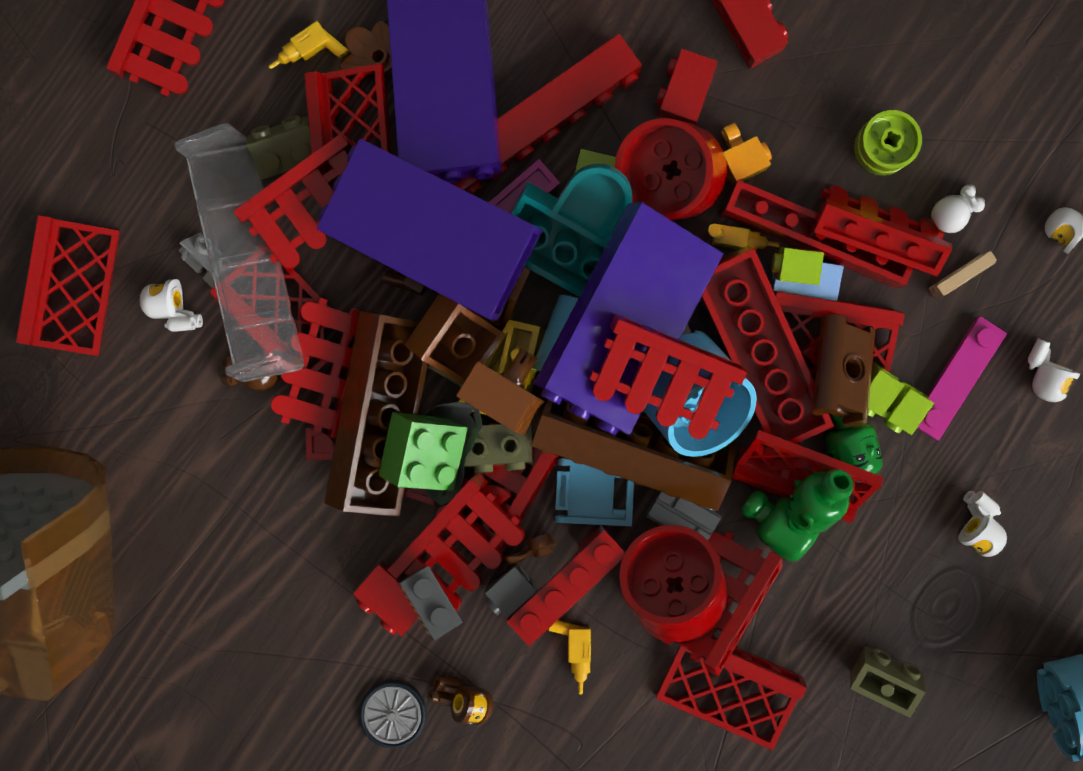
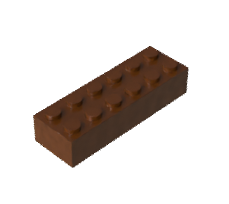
[324,311,428,516]
[531,399,736,511]

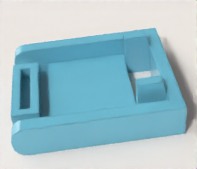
[555,458,634,527]

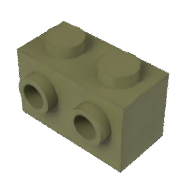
[465,424,534,473]
[850,646,926,718]

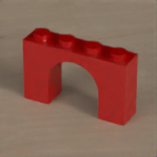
[506,525,625,647]

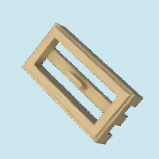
[928,251,997,298]

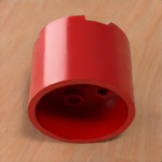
[614,118,728,220]
[619,525,727,642]

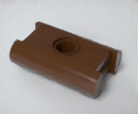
[812,315,875,427]

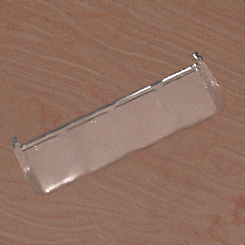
[174,123,304,382]

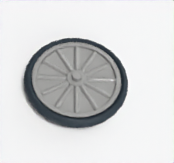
[359,681,427,749]

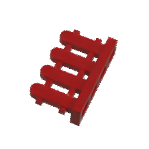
[106,0,225,97]
[233,134,350,268]
[814,185,952,277]
[270,298,359,438]
[589,313,747,439]
[436,423,560,553]
[387,473,525,611]
[662,531,783,676]

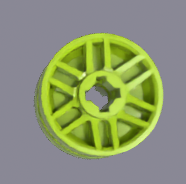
[854,110,922,176]

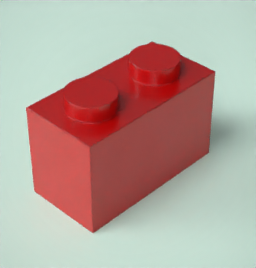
[655,49,718,124]
[353,561,418,637]

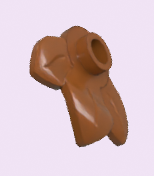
[340,21,392,76]
[502,533,557,565]

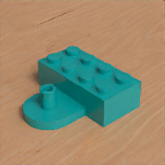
[509,164,632,297]

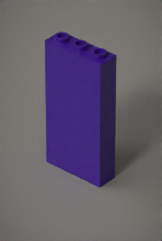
[387,0,502,183]
[317,138,543,321]
[534,202,723,435]

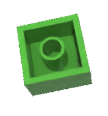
[379,412,468,491]

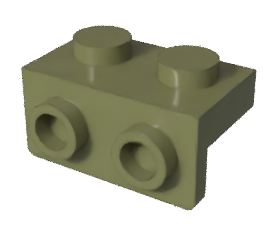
[247,115,311,180]

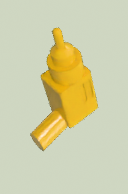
[269,21,350,69]
[708,224,780,251]
[549,620,591,695]

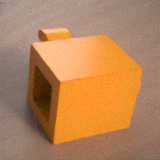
[721,122,772,187]

